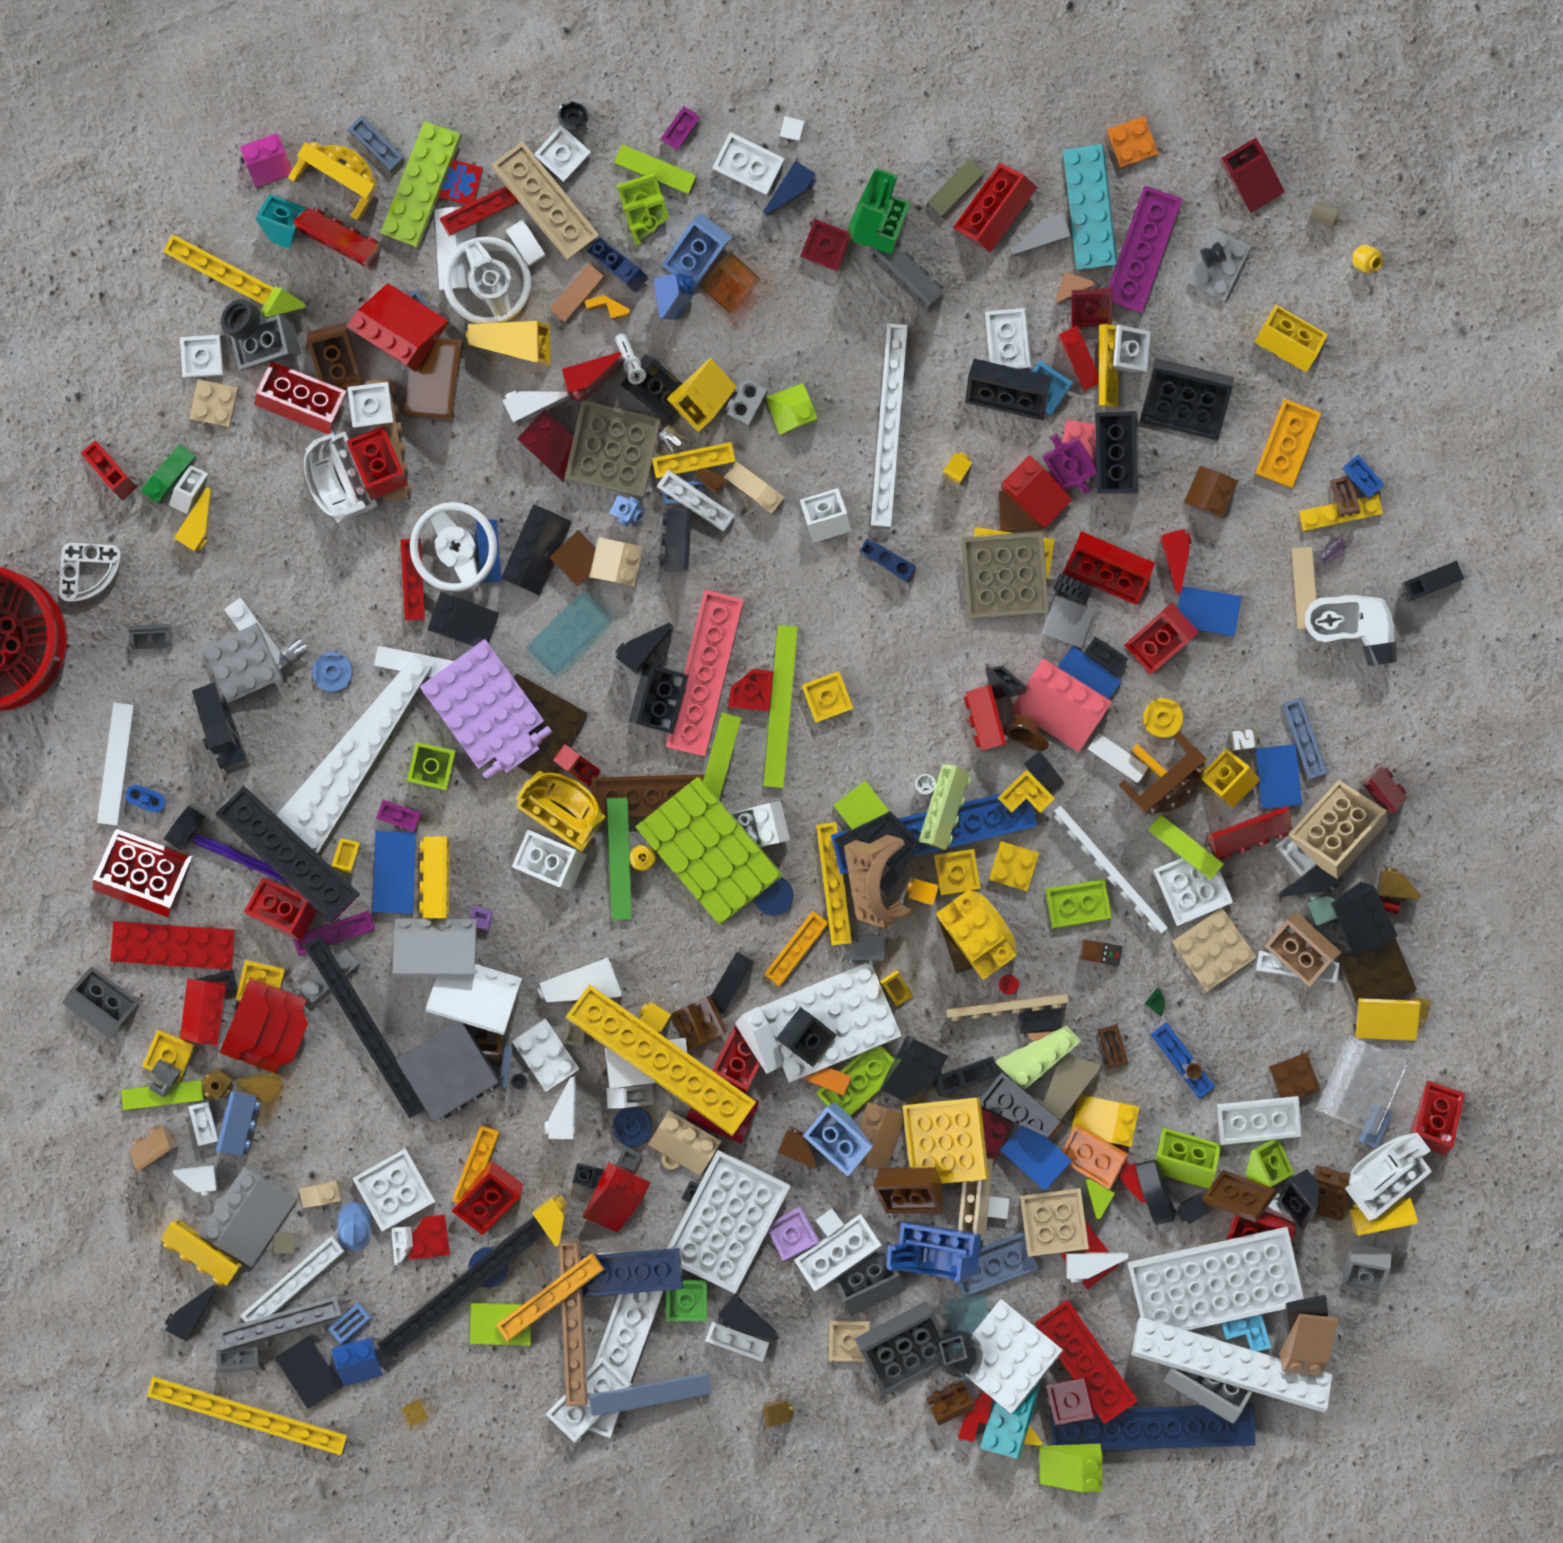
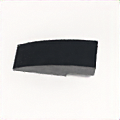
[933,1056,1000,1097]
[1136,1160,1176,1226]

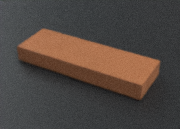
[549,263,604,323]

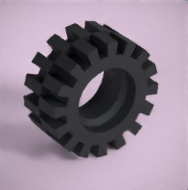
[1053,574,1093,604]

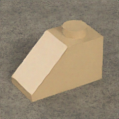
[299,1179,343,1208]

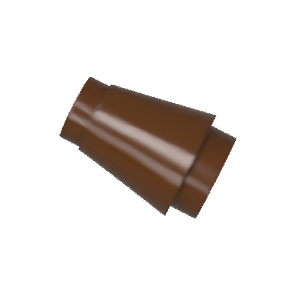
[695,467,727,494]

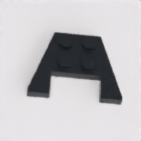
[833,811,919,897]

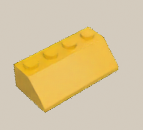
[419,836,450,918]
[532,1194,568,1247]
[160,1218,243,1286]

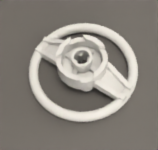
[443,237,531,324]
[410,502,497,591]

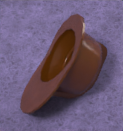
[1003,714,1049,751]

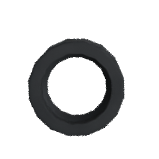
[221,299,260,340]

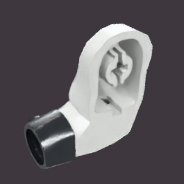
[1305,595,1397,666]

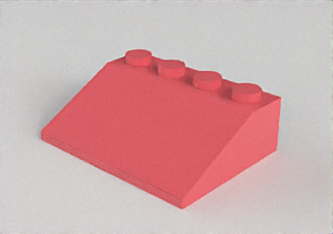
[1011,658,1112,752]

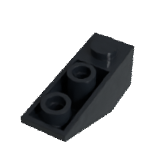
[1401,561,1464,602]

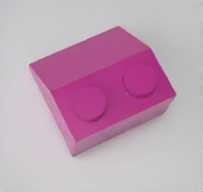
[240,133,292,188]

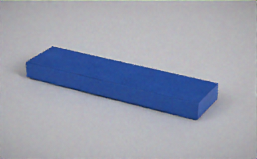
[1150,1022,1215,1099]

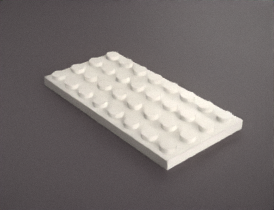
[1128,1227,1304,1331]

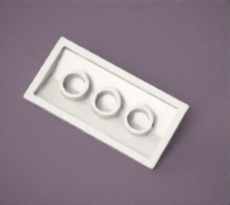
[434,207,477,290]
[794,1214,883,1293]

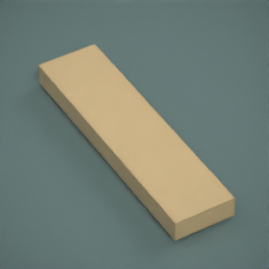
[1291,547,1316,629]

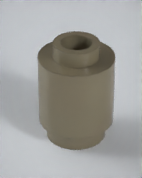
[1309,202,1341,227]

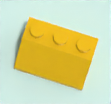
[1254,304,1328,373]
[1349,1195,1418,1236]

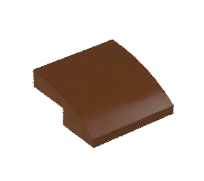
[549,530,596,587]
[671,995,727,1050]

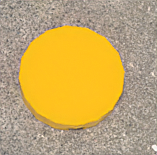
[1143,698,1183,738]

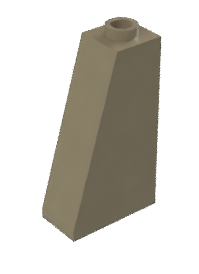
[1042,1053,1103,1122]

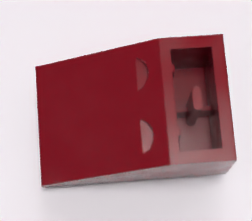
[1219,137,1285,213]

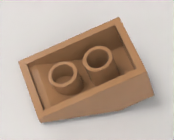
[129,1125,179,1172]
[1279,1314,1338,1376]

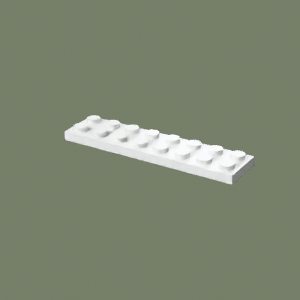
[588,1291,663,1438]

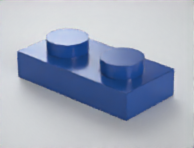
[1342,454,1385,499]

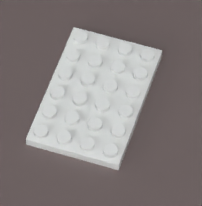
[759,962,902,1083]
[667,1150,790,1293]

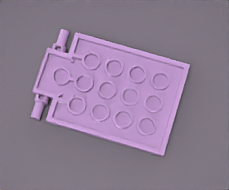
[420,639,552,780]

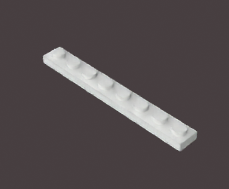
[1054,806,1167,933]

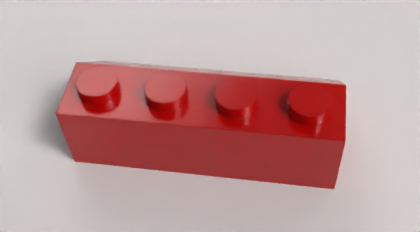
[953,163,1037,253]
[254,361,346,435]
[1062,531,1155,605]

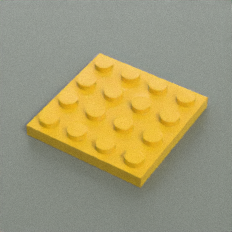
[902,1097,989,1183]

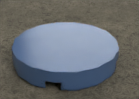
[312,652,353,692]

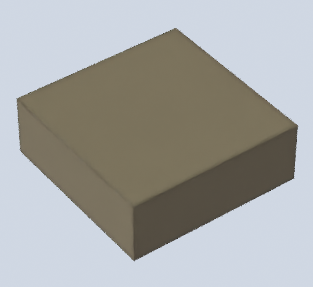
[274,1233,295,1254]

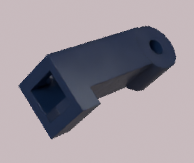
[859,538,916,583]

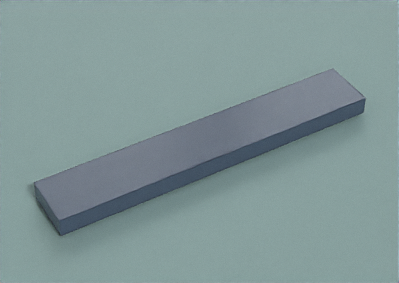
[588,1373,711,1416]

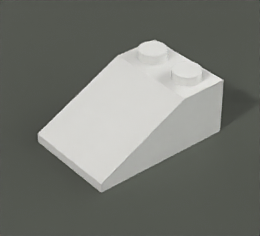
[502,390,569,426]
[512,830,587,892]
[545,1076,576,1139]

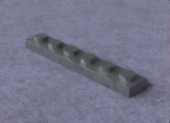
[218,1296,342,1351]

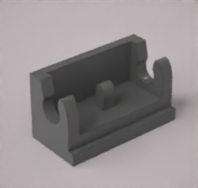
[128,624,173,650]
[217,1346,261,1373]

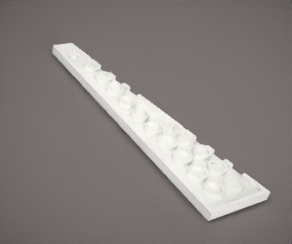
[276,655,432,854]

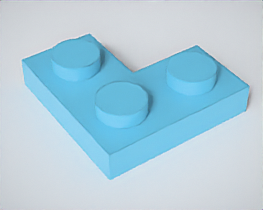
[1221,1314,1271,1352]

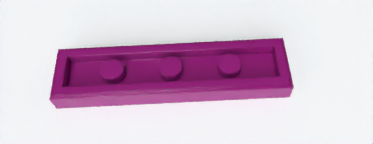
[293,911,376,956]

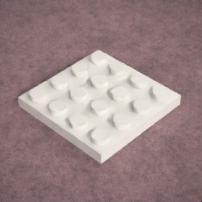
[951,1299,1064,1414]

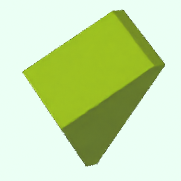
[260,286,305,317]
[1085,1178,1115,1219]

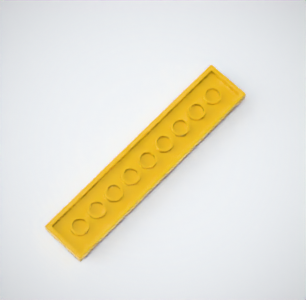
[566,984,756,1136]

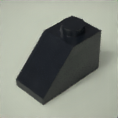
[1023,751,1064,794]
[163,805,205,850]

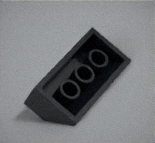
[965,358,1053,421]
[1095,411,1140,495]
[501,504,571,595]

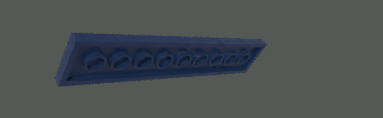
[1051,1404,1256,1450]

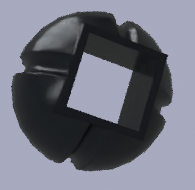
[936,1330,983,1377]

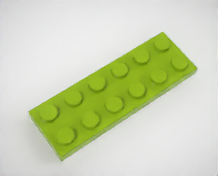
[380,121,462,248]

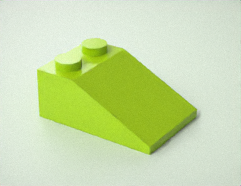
[1039,1444,1103,1492]

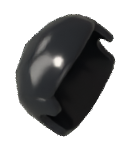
[557,101,589,132]

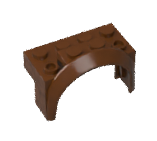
[1119,731,1207,817]

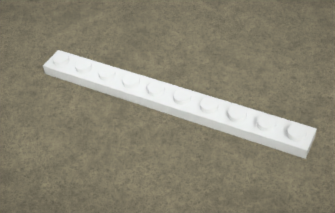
[871,323,908,527]

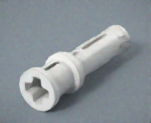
[615,334,646,384]

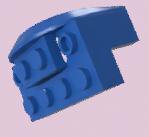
[886,1221,981,1282]

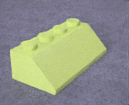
[918,764,971,850]

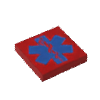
[438,159,483,205]

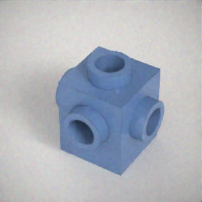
[609,495,646,527]

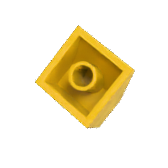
[1200,748,1261,809]

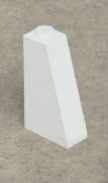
[537,957,623,1002]

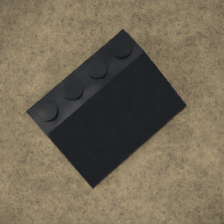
[1139,358,1234,441]

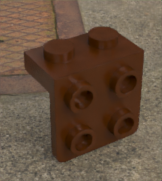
[1313,1165,1351,1221]

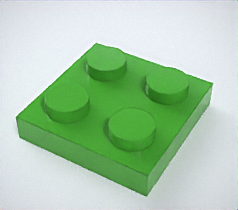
[666,1280,707,1321]

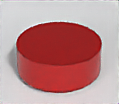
[998,974,1019,995]

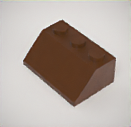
[873,1167,943,1213]

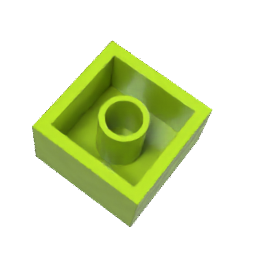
[407,742,457,791]

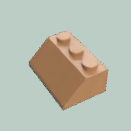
[1265,912,1342,987]
[859,1101,904,1170]

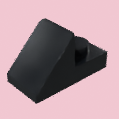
[986,665,1027,700]

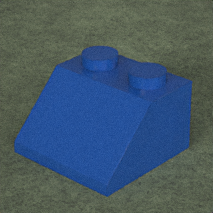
[653,274,695,320]
[331,1336,383,1386]

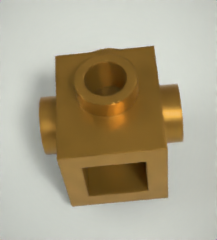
[201,1068,234,1101]

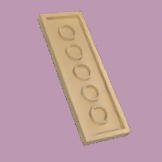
[491,141,599,260]

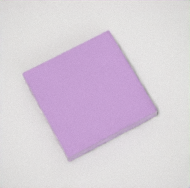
[768,1206,819,1262]

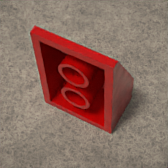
[346,426,408,501]
[1000,454,1072,529]
[1124,602,1199,675]
[243,877,317,941]
[712,1025,760,1094]
[1410,1081,1465,1156]
[451,1160,523,1235]
[582,1162,651,1233]

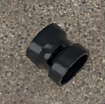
[1200,242,1227,268]

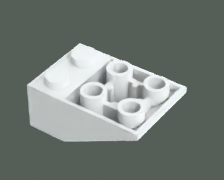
[731,801,790,847]

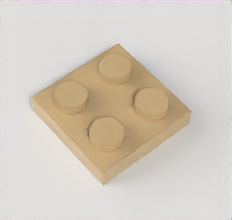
[190,379,238,428]

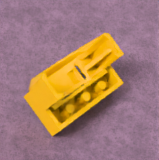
[288,141,380,221]
[515,771,606,852]

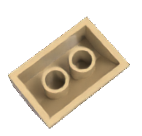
[648,1110,721,1176]

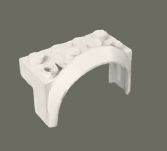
[304,432,377,523]
[1345,1133,1432,1221]

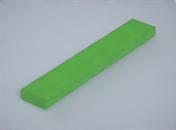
[607,798,632,920]

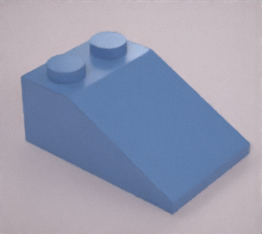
[662,213,733,289]
[803,1102,874,1177]

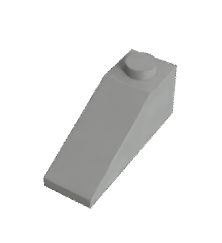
[1010,211,1070,257]

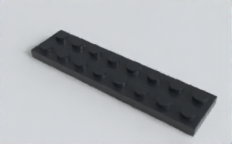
[215,786,360,924]

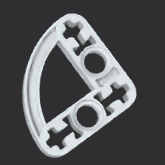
[59,543,122,602]

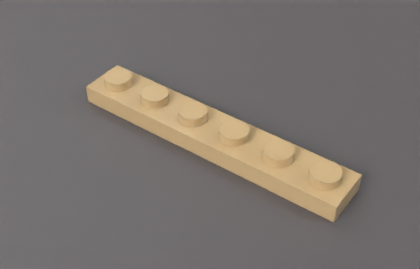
[946,994,1068,1021]

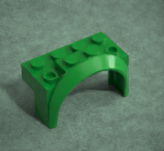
[847,168,911,254]

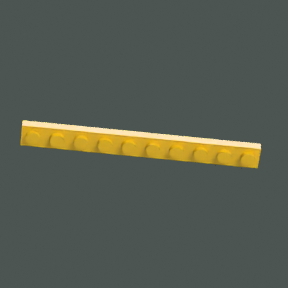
[147,1376,348,1455]

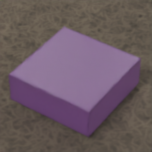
[470,907,493,931]

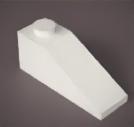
[735,1007,784,1074]
[1066,1253,1128,1282]

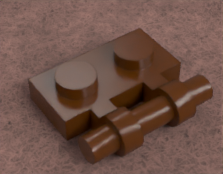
[926,1381,975,1426]

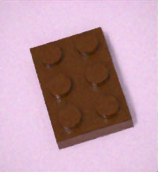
[1202,1170,1277,1222]

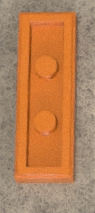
[801,1067,852,1096]

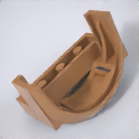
[844,835,915,928]

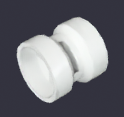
[915,774,936,794]

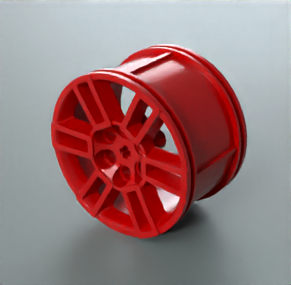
[0,567,68,711]

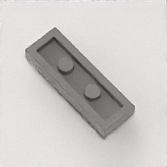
[300,948,360,1003]

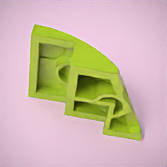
[616,173,669,246]

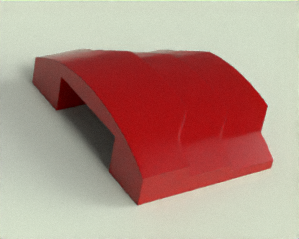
[219,977,308,1074]

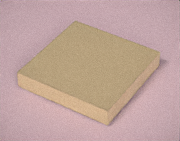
[828,1320,870,1362]

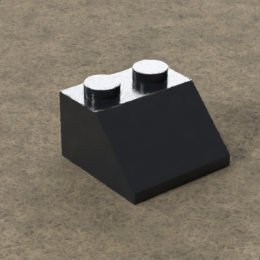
[776,1007,837,1067]
[1277,1169,1320,1230]

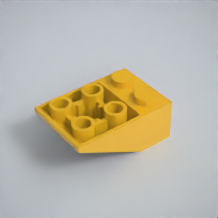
[667,357,737,432]

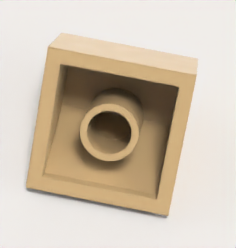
[589,538,643,587]

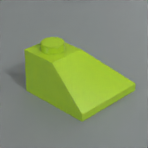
[765,383,818,435]
[1245,1139,1294,1187]

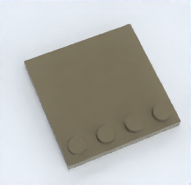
[564,400,661,498]
[961,531,1049,618]

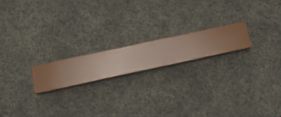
[559,1241,588,1406]

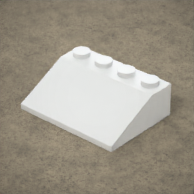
[425,964,522,1035]

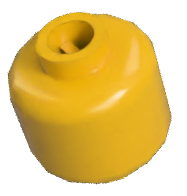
[1352,244,1383,274]
[629,844,656,871]

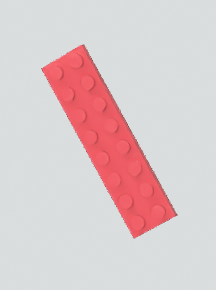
[666,589,744,757]

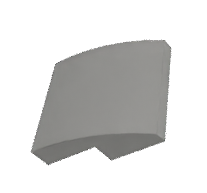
[1042,596,1095,648]

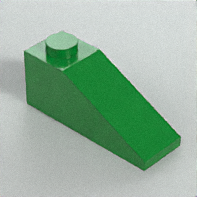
[141,444,196,505]

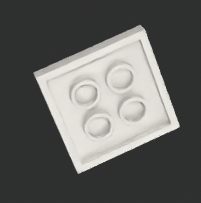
[1153,846,1233,926]
[352,1148,435,1231]

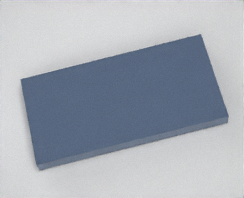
[958,1231,1039,1298]

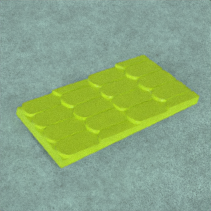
[636,777,784,925]

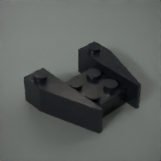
[192,682,250,775]

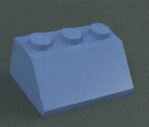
[216,1090,261,1156]

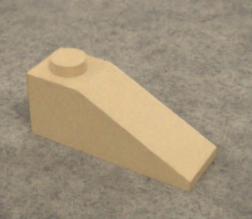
[724,461,784,515]

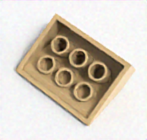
[1288,780,1388,879]

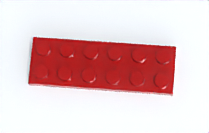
[110,921,235,970]
[1035,1300,1138,1424]

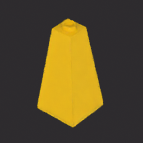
[466,321,551,366]

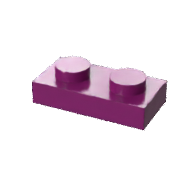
[660,106,700,151]
[376,799,421,832]

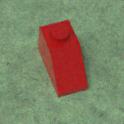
[553,744,601,786]

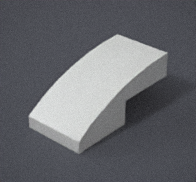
[506,219,546,266]

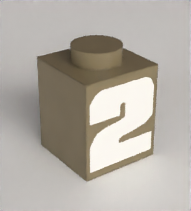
[1229,728,1260,751]

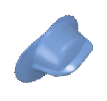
[338,1202,371,1251]

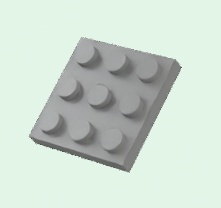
[203,623,283,703]

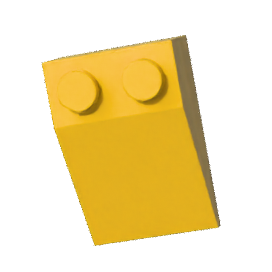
[1070,1095,1139,1147]

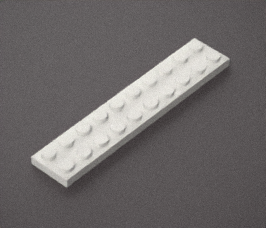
[1131,1317,1332,1413]

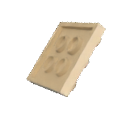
[1172,907,1256,992]
[1020,1188,1089,1257]

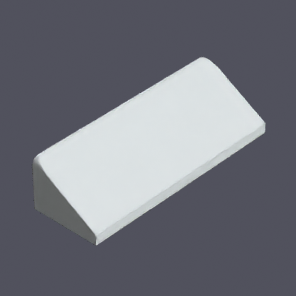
[1087,732,1148,784]

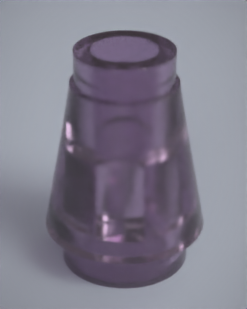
[1318,536,1348,565]

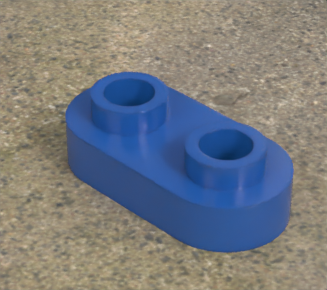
[126,785,166,812]

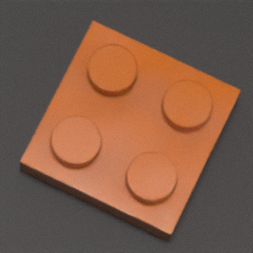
[1106,116,1158,168]

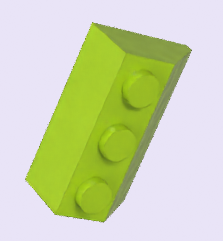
[1153,1128,1221,1189]

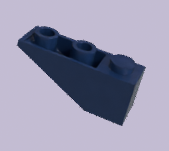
[587,237,649,293]

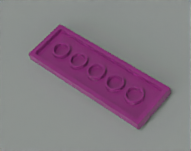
[1108,185,1182,314]

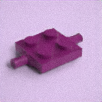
[1043,434,1097,494]

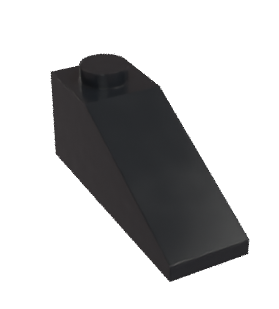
[1277,866,1343,897]
[711,952,754,1014]
[165,1284,217,1342]

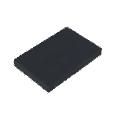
[275,1335,342,1409]

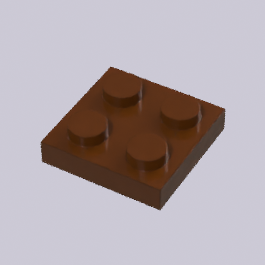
[1268,1052,1321,1099]

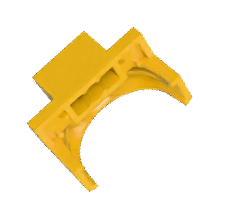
[935,889,1018,980]

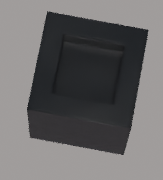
[1177,1193,1210,1224]

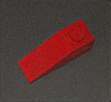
[1058,326,1099,391]
[81,440,138,501]
[1160,529,1192,594]

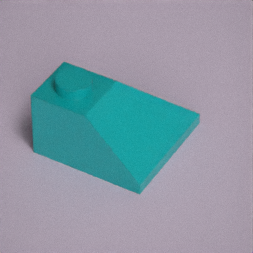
[255,194,307,249]

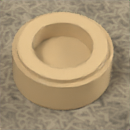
[661,1154,681,1170]

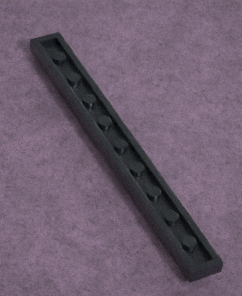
[304,935,425,1119]
[377,1215,546,1359]

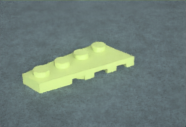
[995,1026,1081,1090]

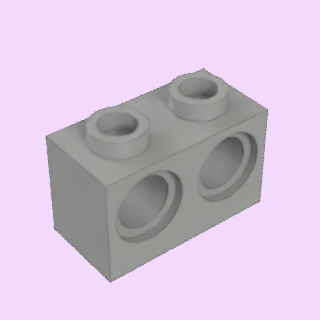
[726,378,767,427]

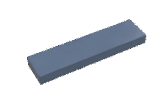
[1282,697,1328,780]

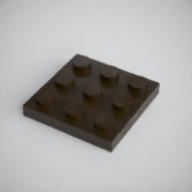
[1337,937,1417,1007]

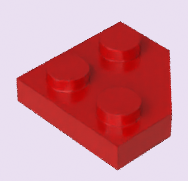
[729,669,773,711]
[409,1214,450,1260]

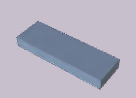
[347,115,405,173]

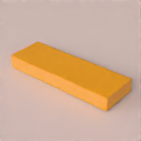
[1131,744,1181,791]

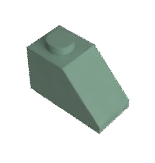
[1306,893,1337,926]

